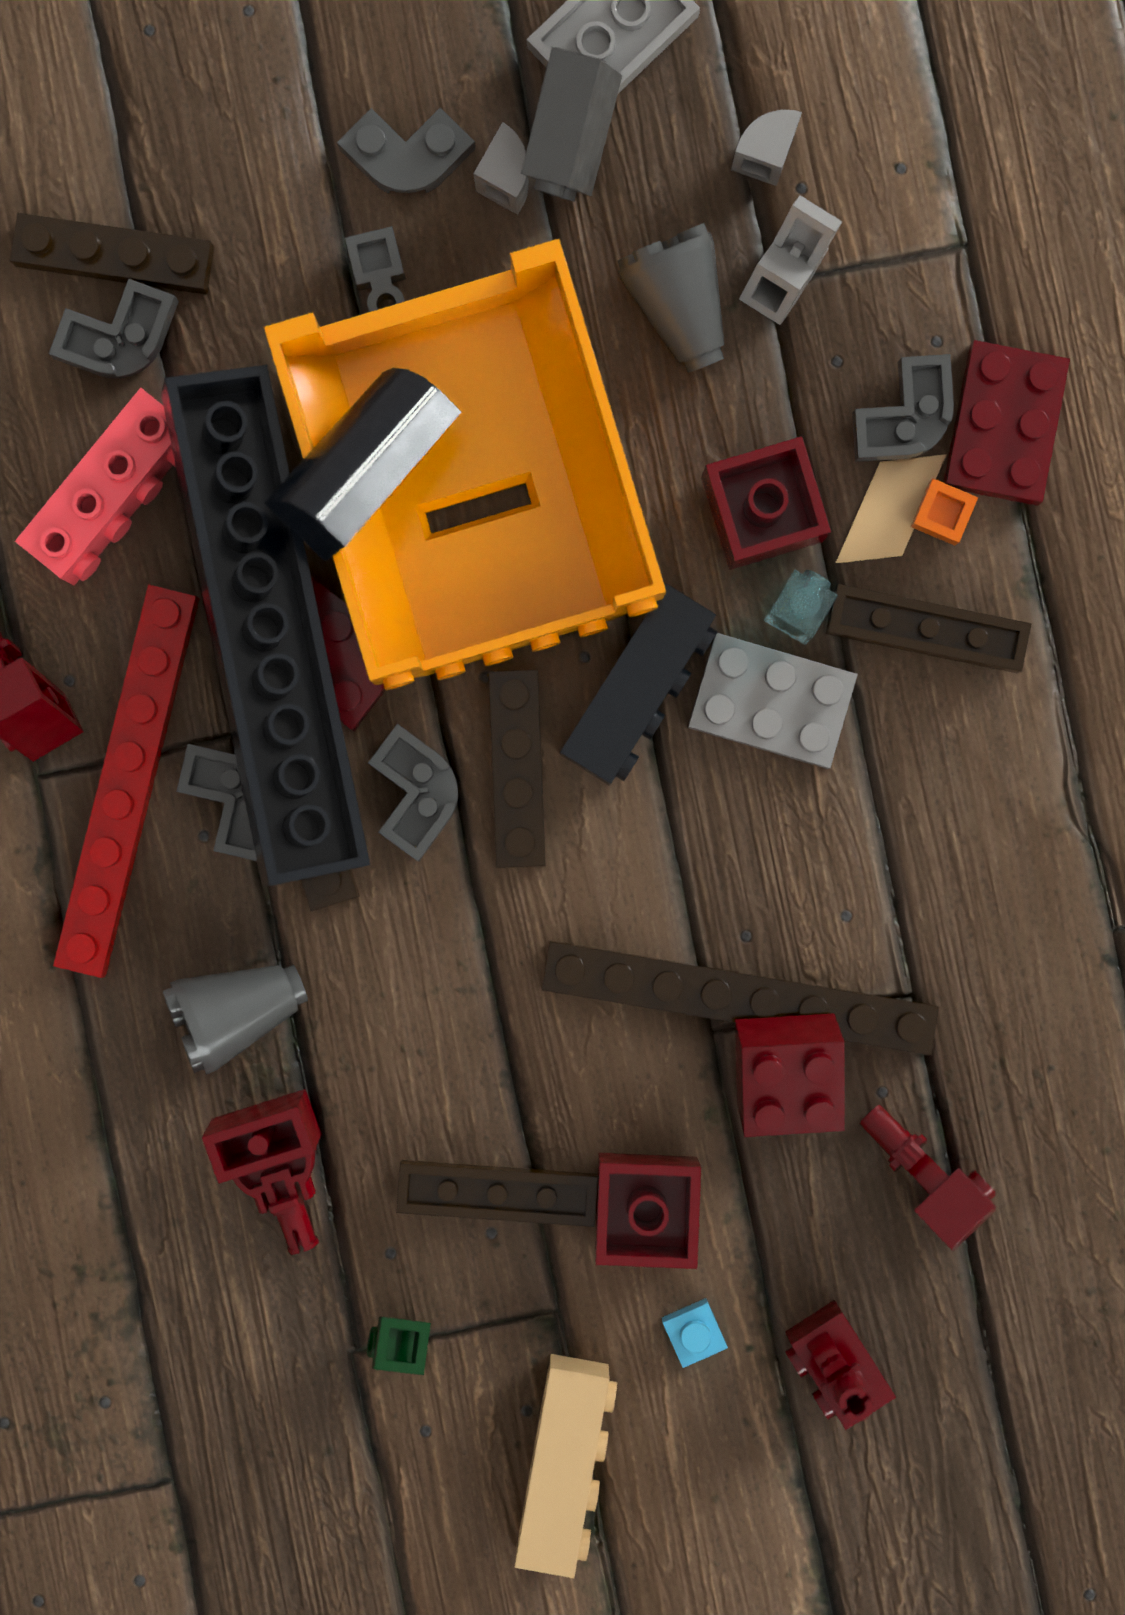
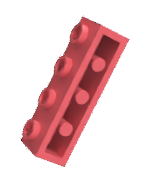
[15,387,176,586]

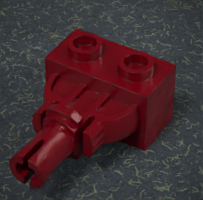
[0,632,84,762]
[201,1089,321,1255]
[860,1104,996,1252]
[785,1300,896,1430]

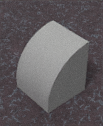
[731,110,802,186]
[473,122,529,215]

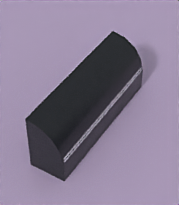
[264,368,462,562]

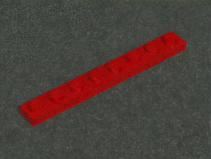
[53,584,200,978]

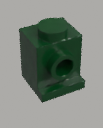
[367,1317,431,1375]

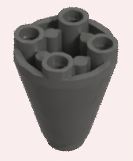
[617,223,725,373]
[162,965,308,1075]

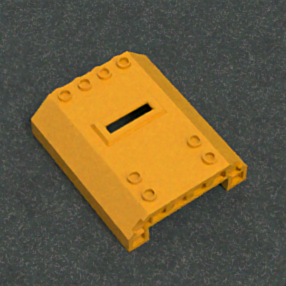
[264,239,666,690]

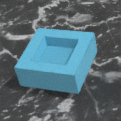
[662,1298,728,1368]

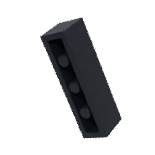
[560,583,718,786]

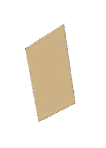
[835,454,947,564]

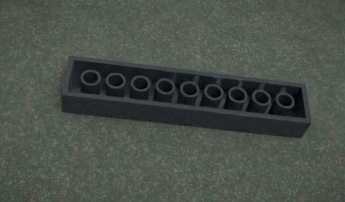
[161,365,370,887]

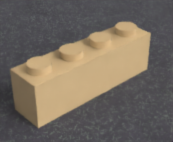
[515,1354,617,1578]

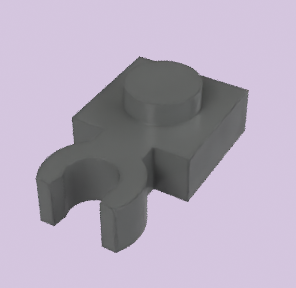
[345,226,406,312]

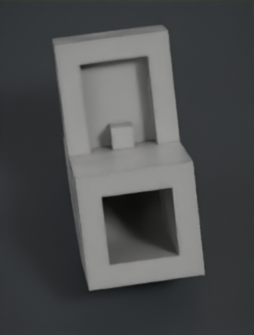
[739,195,842,325]

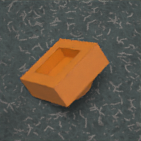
[910,478,978,546]

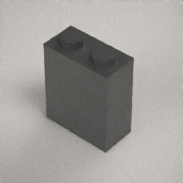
[521,47,622,202]

